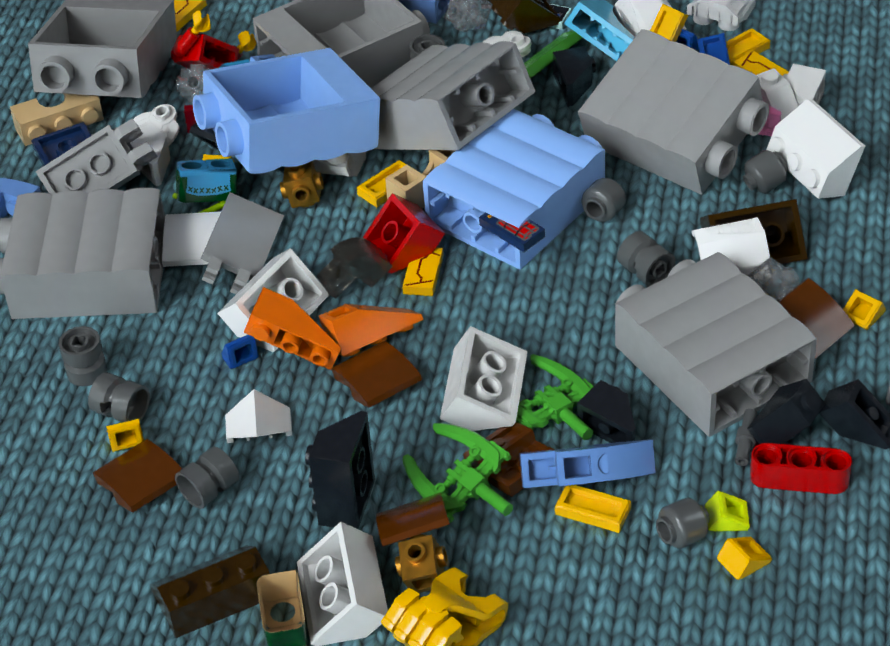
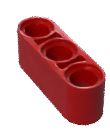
[750,443,852,494]

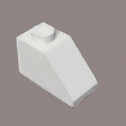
[783,64,826,106]
[757,68,798,121]
[130,123,170,187]

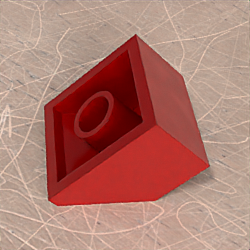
[360,193,445,274]

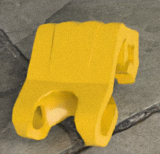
[381,567,508,646]

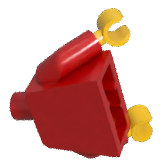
[171,11,256,73]

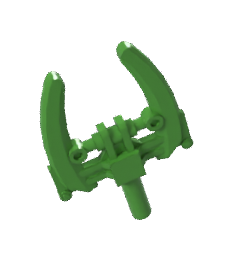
[516,354,594,440]
[402,423,513,523]

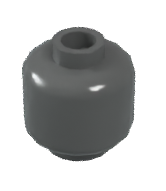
[742,150,788,194]
[581,178,626,222]
[656,498,710,549]

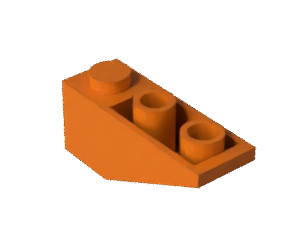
[244,287,341,370]
[319,304,424,357]

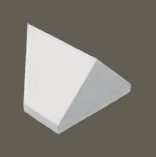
[225,389,292,443]

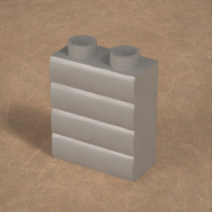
[28,0,177,98]
[253,0,430,87]
[578,29,769,195]
[371,41,536,150]
[0,188,165,319]
[615,252,817,437]

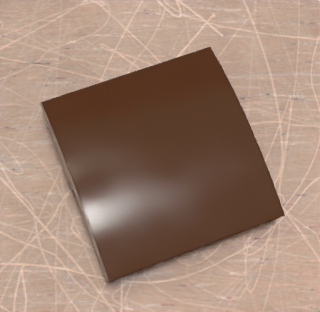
[778,278,855,359]
[331,341,422,408]
[463,422,555,497]
[93,439,182,513]
[376,492,450,546]

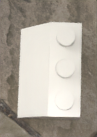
[766,99,865,199]
[217,248,330,352]
[440,326,528,431]
[297,522,388,646]

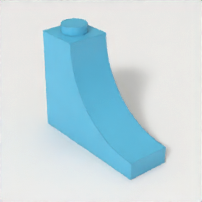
[564,0,635,61]

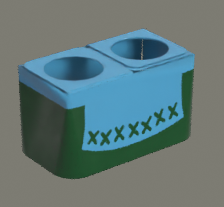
[176,158,238,203]

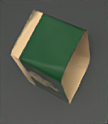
[257,570,307,646]

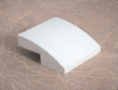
[162,212,221,267]

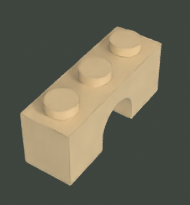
[10,94,104,146]
[385,150,456,209]

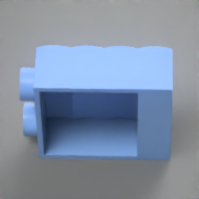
[193,48,380,174]
[423,109,605,270]

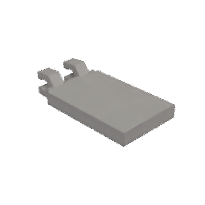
[35,118,158,194]
[201,192,284,294]

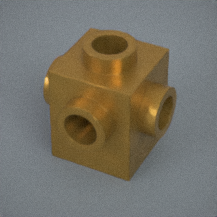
[280,161,324,208]
[395,534,449,593]

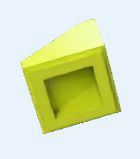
[705,491,750,531]

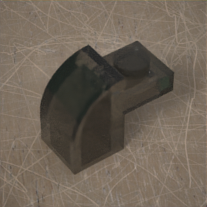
[317,237,393,299]

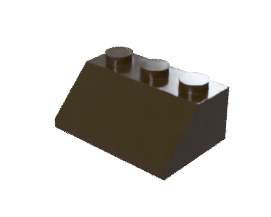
[487,0,562,33]
[700,199,808,266]
[150,545,270,638]

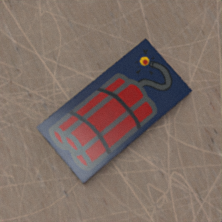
[479,212,545,252]

